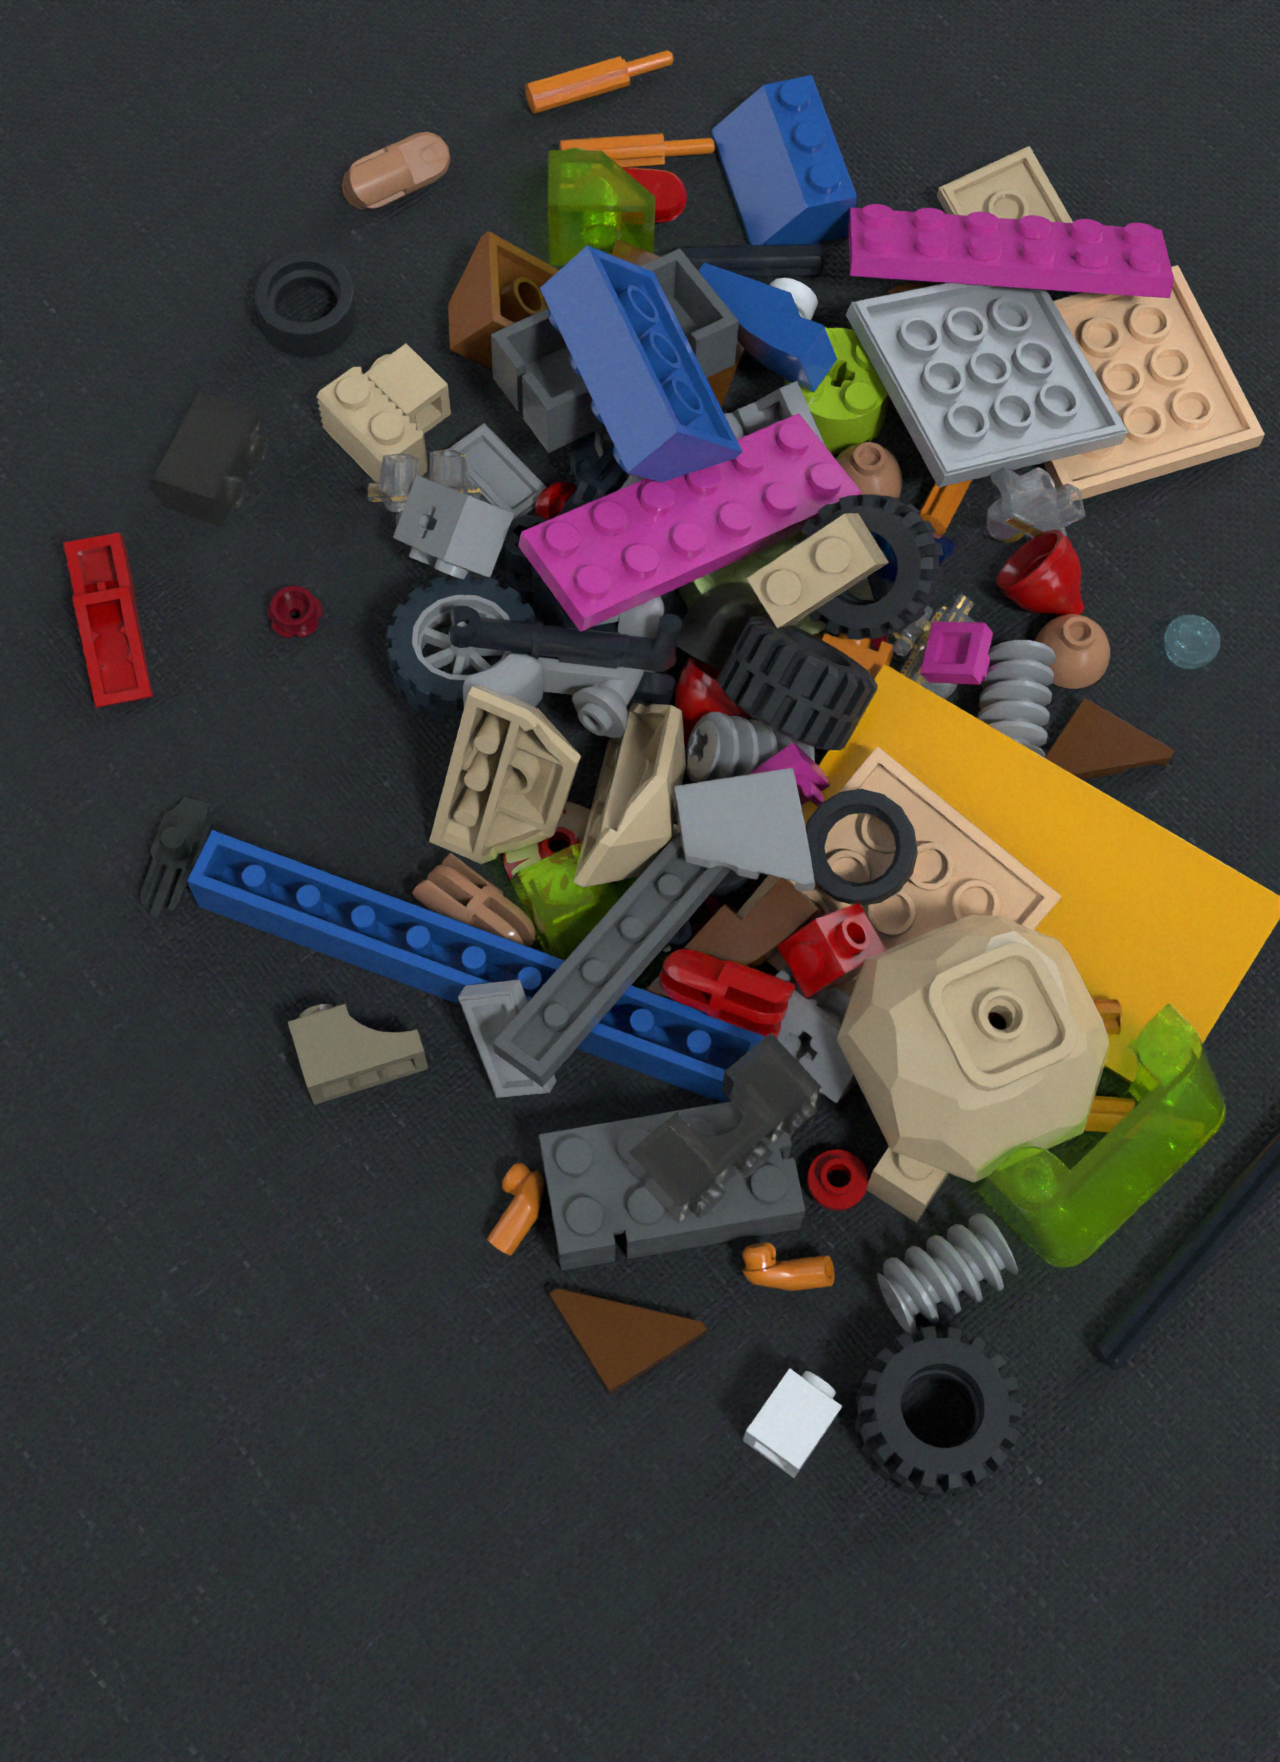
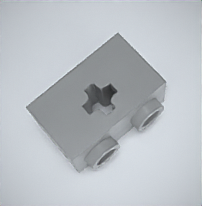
[393,475,514,579]
[764,966,858,1103]

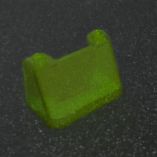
[977,1003,1227,1268]

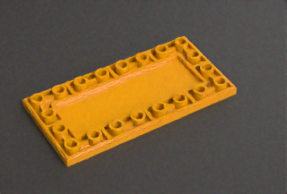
[801,664,1280,1104]

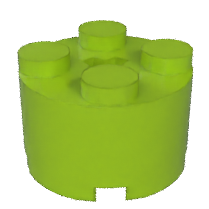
[783,327,890,455]

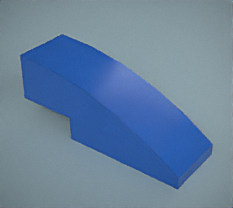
[698,263,837,393]

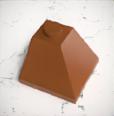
[448,231,559,369]

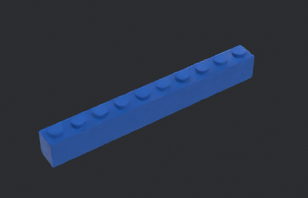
[187,830,766,1103]

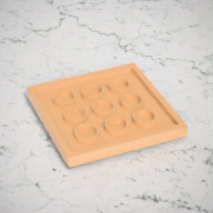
[1044,265,1265,505]
[738,747,1062,998]

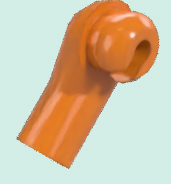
[487,1163,545,1255]
[742,1242,834,1291]

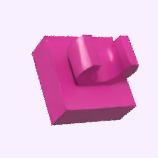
[920,622,993,685]
[747,742,830,807]

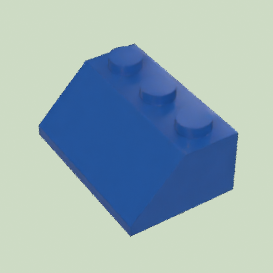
[711,75,857,245]

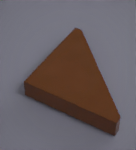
[1045,698,1175,780]
[549,1288,707,1395]

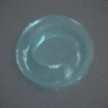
[1163,615,1220,669]

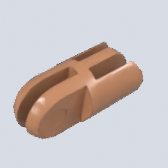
[342,132,450,210]
[412,853,536,947]

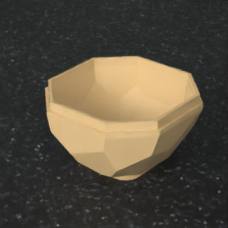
[837,914,1110,1183]

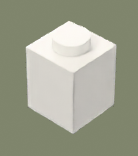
[743,1369,842,1478]

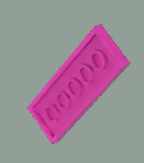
[848,204,1174,298]
[518,413,862,632]

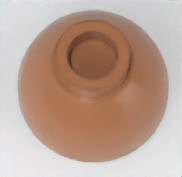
[835,442,902,498]
[1034,614,1110,689]

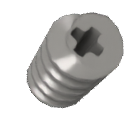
[977,640,1056,758]
[685,712,815,782]
[877,1213,1018,1337]

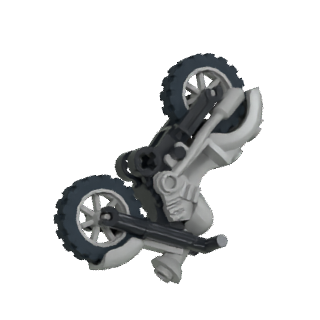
[387,413,744,738]

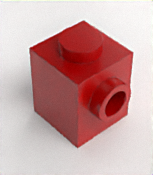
[777,903,886,998]

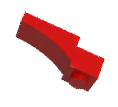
[63,532,154,708]

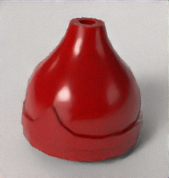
[996,529,1085,616]
[674,658,751,748]

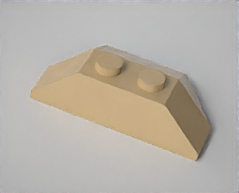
[429,686,581,864]
[573,703,686,887]

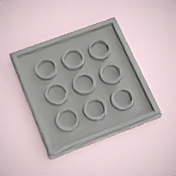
[846,283,1129,488]

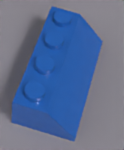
[540,245,743,482]

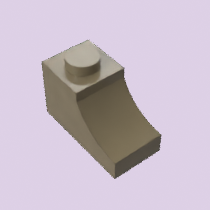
[288,1004,428,1105]

